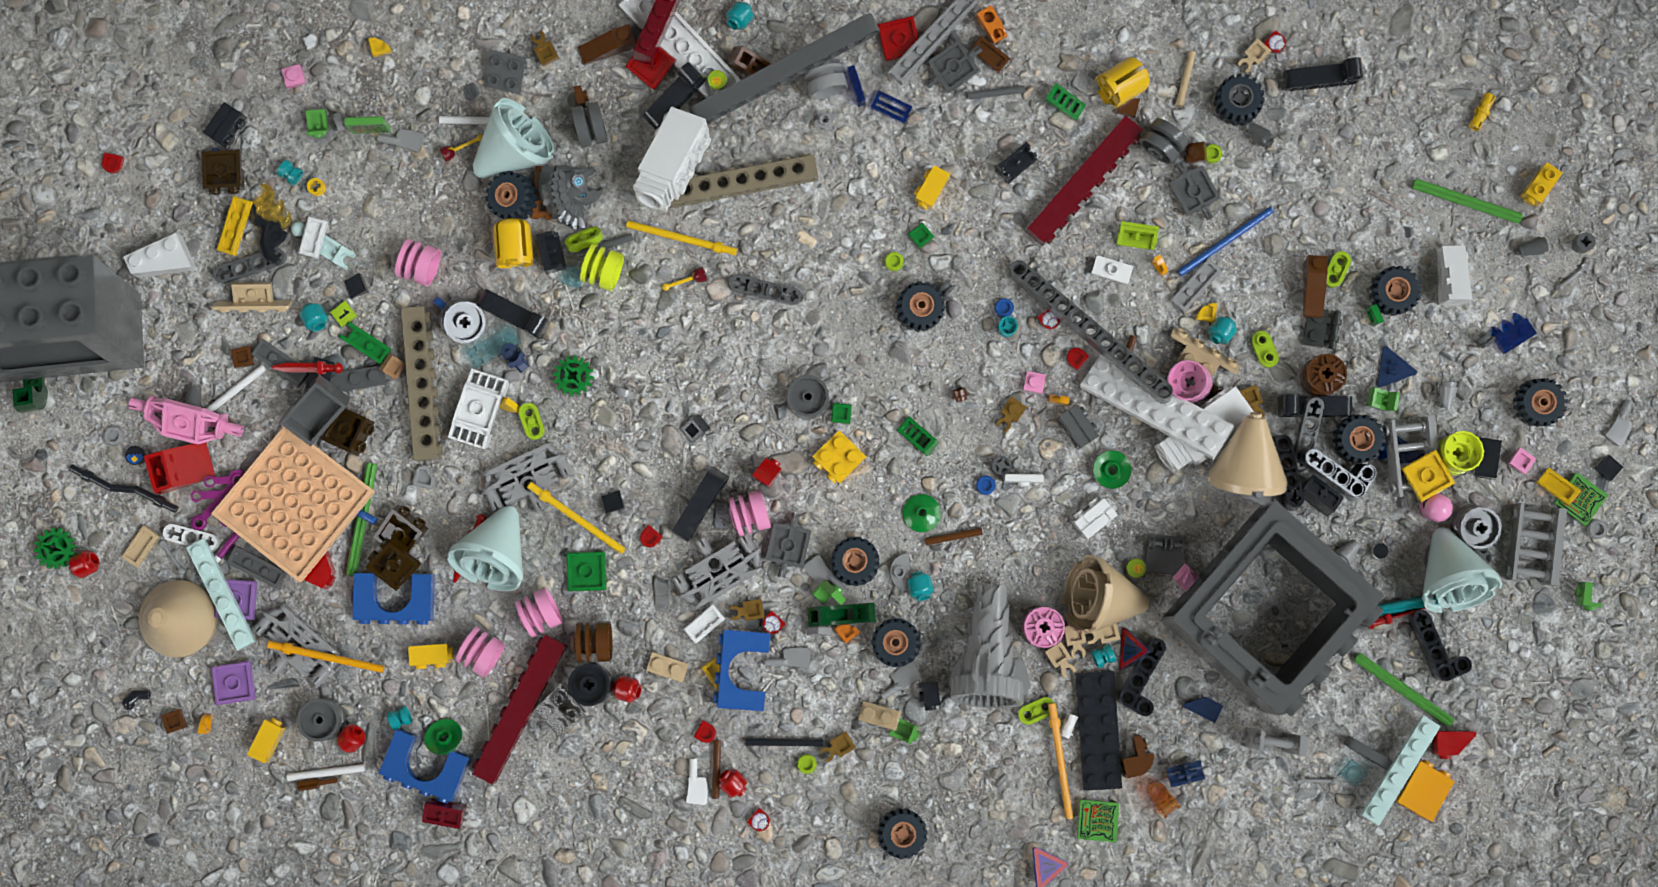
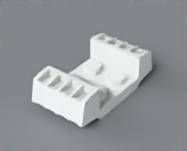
[448,369,509,449]

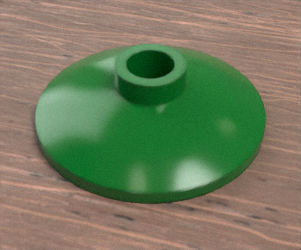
[1093,451,1132,489]
[903,494,941,532]
[424,719,463,755]

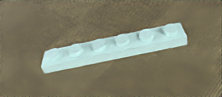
[186,539,257,651]
[1360,715,1441,826]

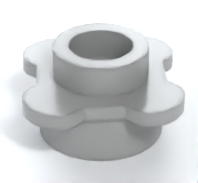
[814,110,835,131]

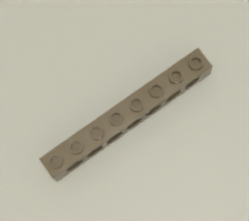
[670,153,819,209]
[401,306,443,462]

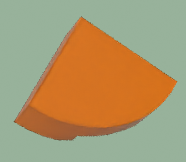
[834,624,861,644]

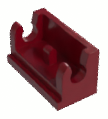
[421,797,467,829]

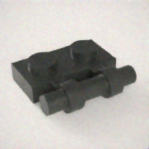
[1302,309,1342,350]

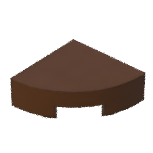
[1116,98,1140,118]

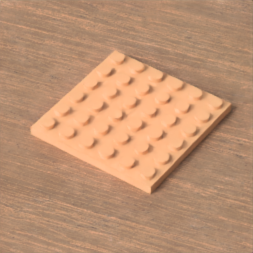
[211,426,375,583]

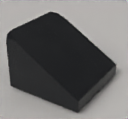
[344,273,369,299]
[681,414,710,443]
[601,490,626,515]

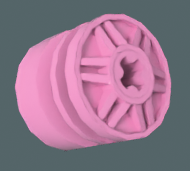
[395,239,441,287]
[1167,360,1213,403]
[729,489,771,537]
[515,587,563,637]
[1022,607,1065,648]
[455,626,506,678]

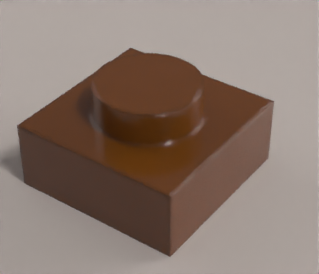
[573,85,589,108]
[1186,141,1207,164]
[231,346,255,369]
[161,709,188,734]

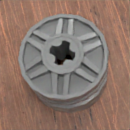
[804,55,848,99]

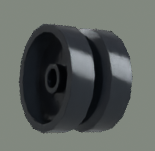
[568,663,613,706]

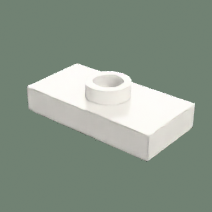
[298,217,328,259]
[1091,255,1133,285]
[1004,474,1044,487]
[683,604,725,644]

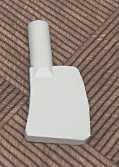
[686,758,708,805]

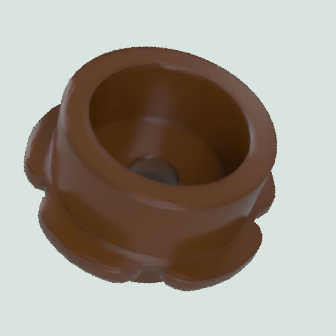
[951,387,969,402]

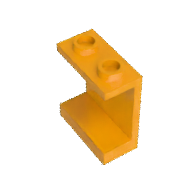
[1395,759,1455,822]

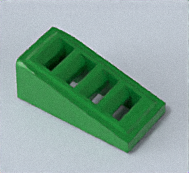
[1044,83,1086,121]
[896,416,939,457]

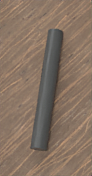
[968,85,1025,100]
[578,233,634,258]

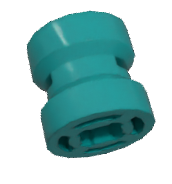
[276,160,304,186]
[998,316,1018,338]
[1091,643,1116,669]
[387,705,413,731]

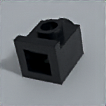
[918,682,940,711]

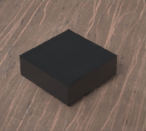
[1594,454,1623,482]

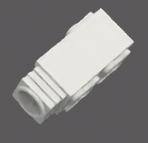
[633,107,711,212]
[1154,387,1254,473]

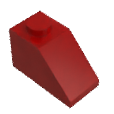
[752,457,782,489]
[304,551,336,589]
[1432,731,1476,759]

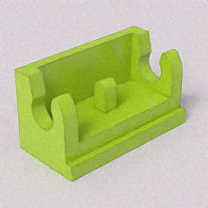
[1116,221,1159,250]

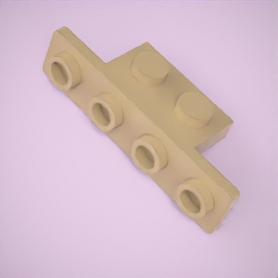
[212,282,292,313]
[1170,327,1240,376]

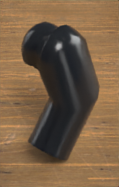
[122,690,151,710]

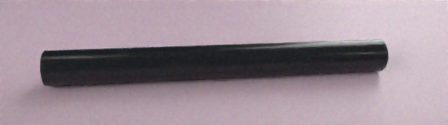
[745,738,823,747]

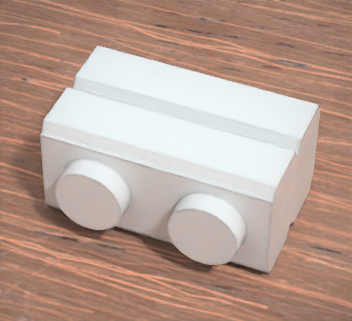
[1072,497,1117,540]

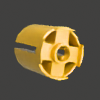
[1094,57,1150,109]
[493,218,533,269]

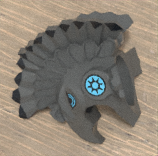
[538,164,603,230]

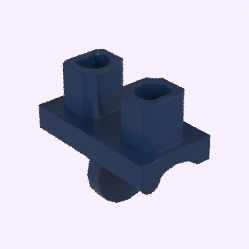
[501,343,530,373]
[1166,760,1205,788]

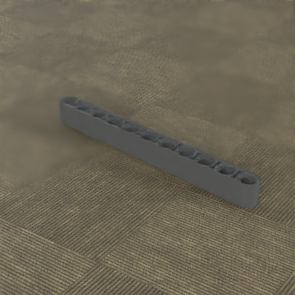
[689,13,880,125]
[1010,260,1173,404]

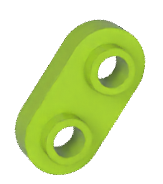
[565,226,603,252]
[1326,251,1351,288]
[1251,331,1279,368]
[519,403,545,440]
[1018,697,1054,725]

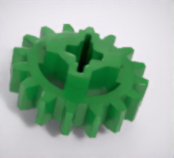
[552,355,595,397]
[33,528,78,569]

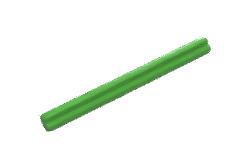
[1412,178,1523,223]
[346,463,377,576]
[1354,653,1454,726]

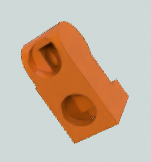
[975,5,1007,44]

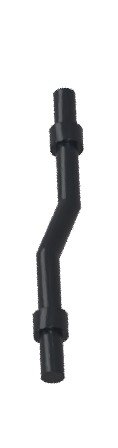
[69,464,179,513]

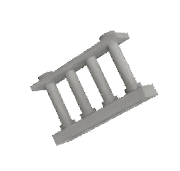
[1382,415,1444,497]
[1505,503,1567,586]
[1241,727,1309,757]

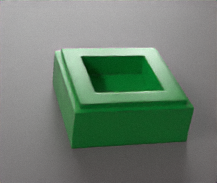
[908,222,934,249]
[1365,304,1384,327]
[831,403,852,424]

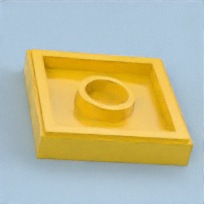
[1401,449,1455,502]

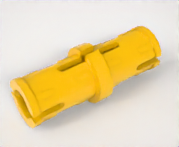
[1468,92,1496,132]

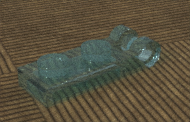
[466,326,522,369]

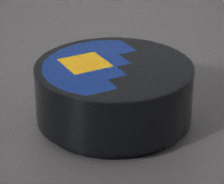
[125,446,146,465]

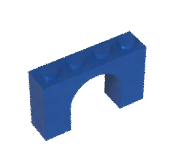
[353,573,435,625]
[713,630,770,711]
[378,729,471,804]

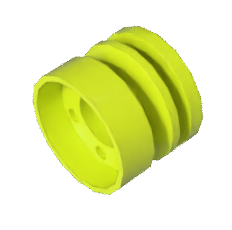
[580,243,624,292]
[1438,431,1484,476]

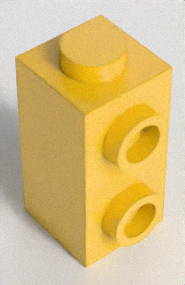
[1520,162,1563,207]
[914,165,950,210]
[408,644,454,669]
[247,717,287,763]

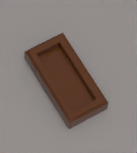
[969,36,1010,74]

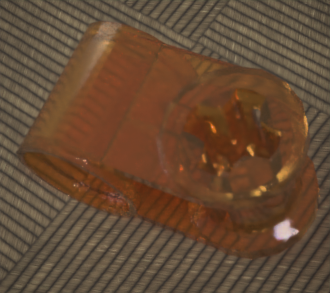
[1146,781,1181,819]

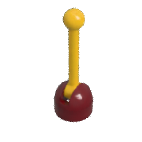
[439,134,483,162]
[662,266,708,291]

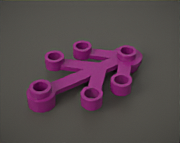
[190,470,245,530]

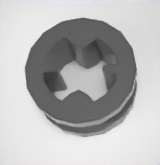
[937,279,956,298]
[1476,331,1496,349]

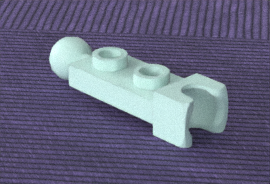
[291,222,356,270]

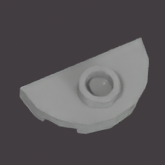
[890,553,909,591]

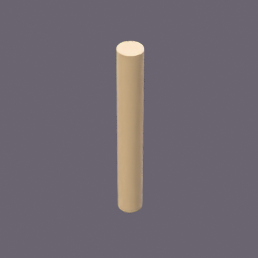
[1176,51,1196,107]

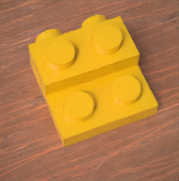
[812,430,867,484]

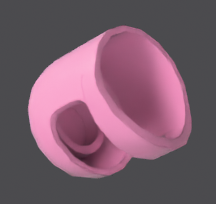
[1419,493,1453,522]

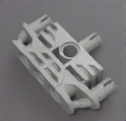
[482,442,574,513]
[672,534,763,610]
[252,603,340,687]

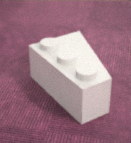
[123,233,198,278]
[1437,246,1472,305]

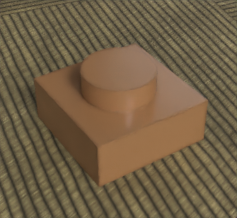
[379,353,406,380]

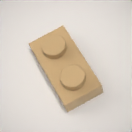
[646,652,689,683]
[858,701,901,731]

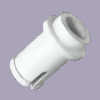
[1060,713,1078,739]

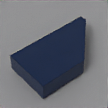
[1182,697,1223,723]

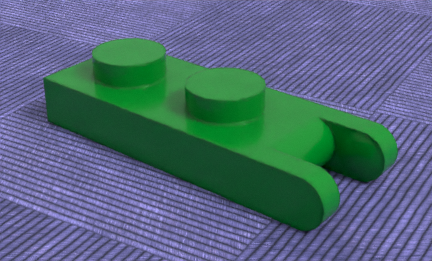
[339,322,392,365]

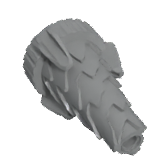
[949,584,1031,708]

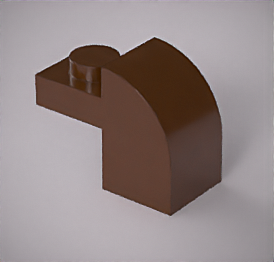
[1120,734,1154,779]

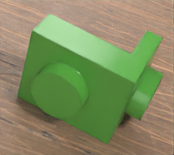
[306,108,329,138]
[1366,387,1400,411]
[812,579,846,605]
[1575,582,1602,611]
[889,718,920,744]

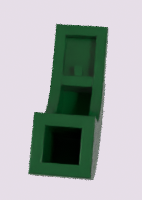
[12,377,48,413]
[807,602,876,627]

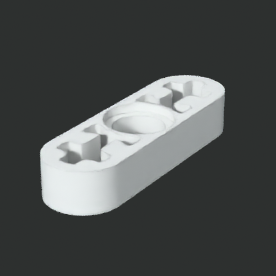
[163,524,220,551]

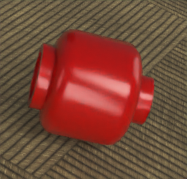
[69,550,100,579]
[611,675,642,703]
[336,724,366,753]
[718,769,747,798]

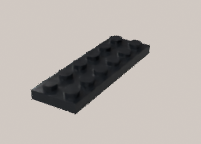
[1075,671,1122,791]

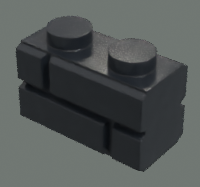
[202,102,247,148]

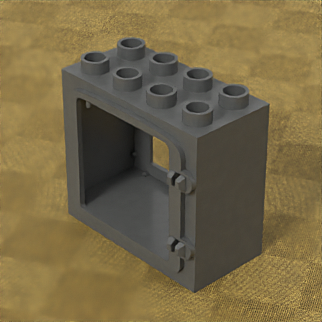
[0,255,144,383]
[1160,501,1384,716]

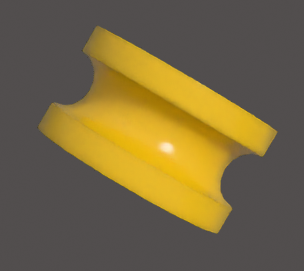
[307,178,326,196]

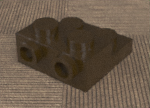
[202,149,245,195]
[321,408,374,456]
[373,505,429,553]
[366,536,421,591]

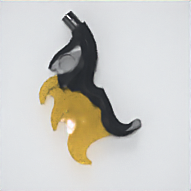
[249,184,292,266]

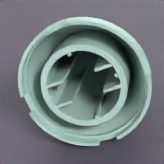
[472,98,554,178]
[447,506,523,591]
[1422,527,1502,613]

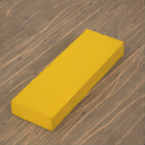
[217,196,253,256]

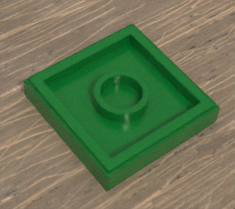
[567,552,607,592]

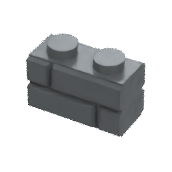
[1057,404,1099,450]

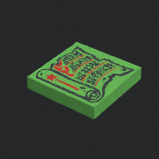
[344,116,391,134]
[1553,472,1608,526]
[1077,799,1119,842]

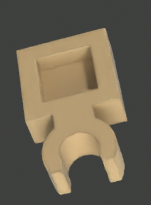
[1238,38,1271,74]
[1085,623,1121,644]
[1064,626,1086,659]
[1045,642,1076,678]

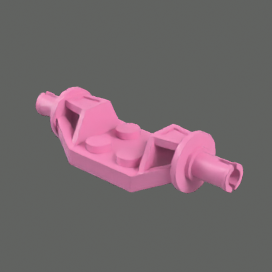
[128,395,244,444]

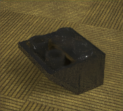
[535,684,587,738]

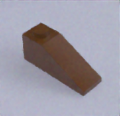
[578,24,636,65]
[726,46,783,91]
[1303,255,1328,318]

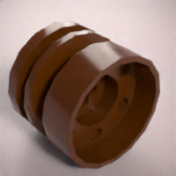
[1300,354,1347,396]
[573,621,613,663]

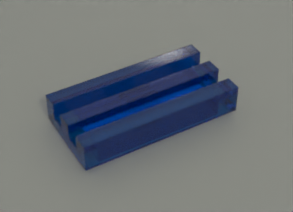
[847,65,866,107]
[870,90,913,124]

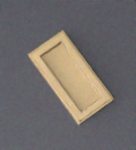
[121,525,161,568]

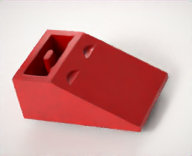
[144,442,216,494]

